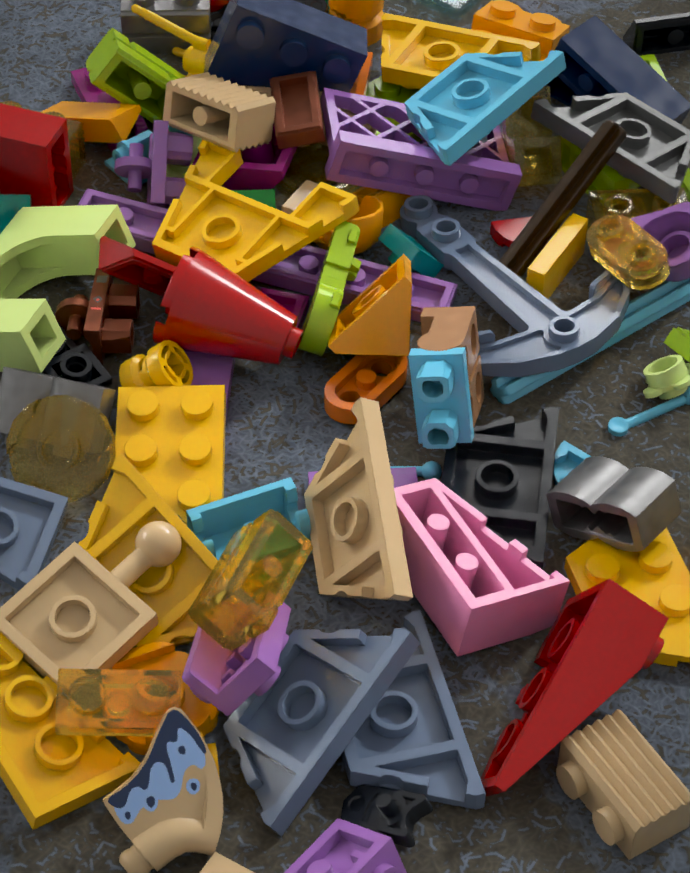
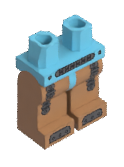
[408,306,485,449]

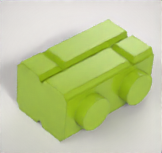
[85,28,185,123]

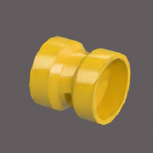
[119,340,193,387]

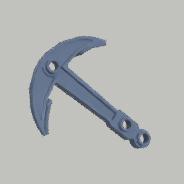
[400,195,630,377]

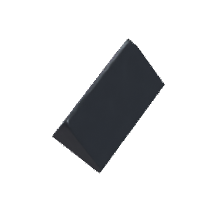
[623,12,690,56]

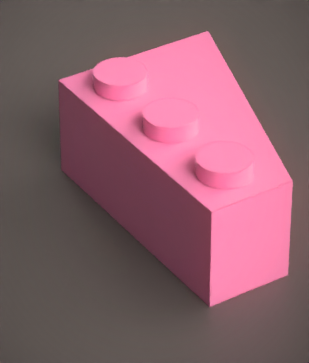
[394,478,570,657]

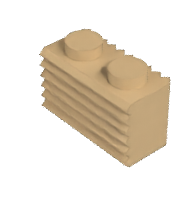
[163,72,276,153]
[556,709,690,860]

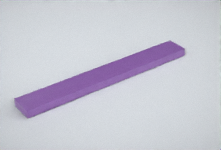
[78,188,458,322]

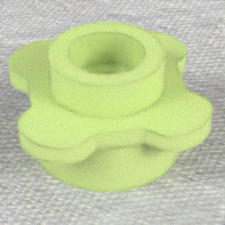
[643,355,690,400]

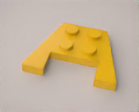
[152,139,360,282]

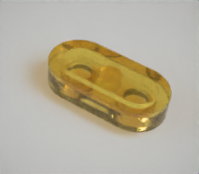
[586,215,670,290]

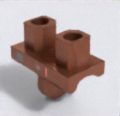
[55,268,141,365]

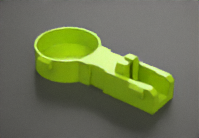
[298,221,361,356]

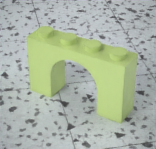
[0,204,136,373]

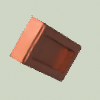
[270,70,326,150]

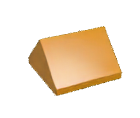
[328,254,412,356]

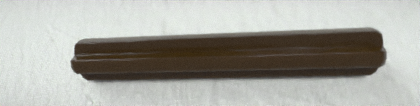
[499,120,627,278]

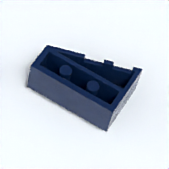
[535,15,690,124]

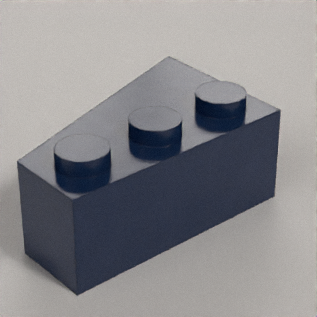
[204,0,368,92]

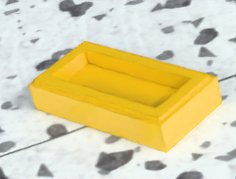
[526,213,588,299]

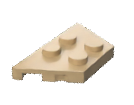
[304,397,413,601]

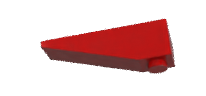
[480,579,669,796]

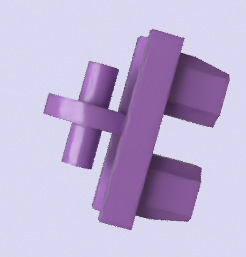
[114,120,193,209]

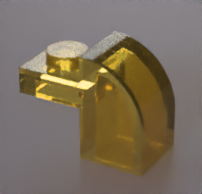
[502,86,562,187]

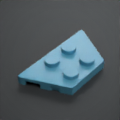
[404,50,566,166]

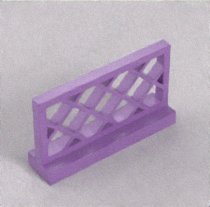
[320,88,522,211]

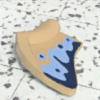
[102,707,223,873]

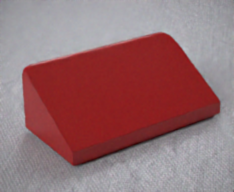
[98,236,176,296]

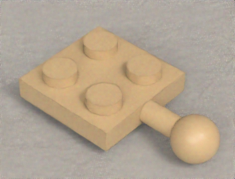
[0,521,182,704]

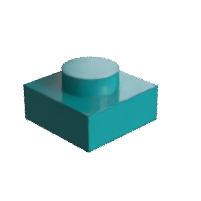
[378,223,444,278]

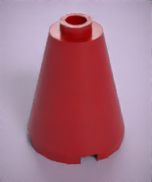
[153,246,304,365]

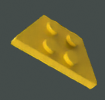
[381,13,541,89]
[79,453,260,647]
[564,527,690,667]

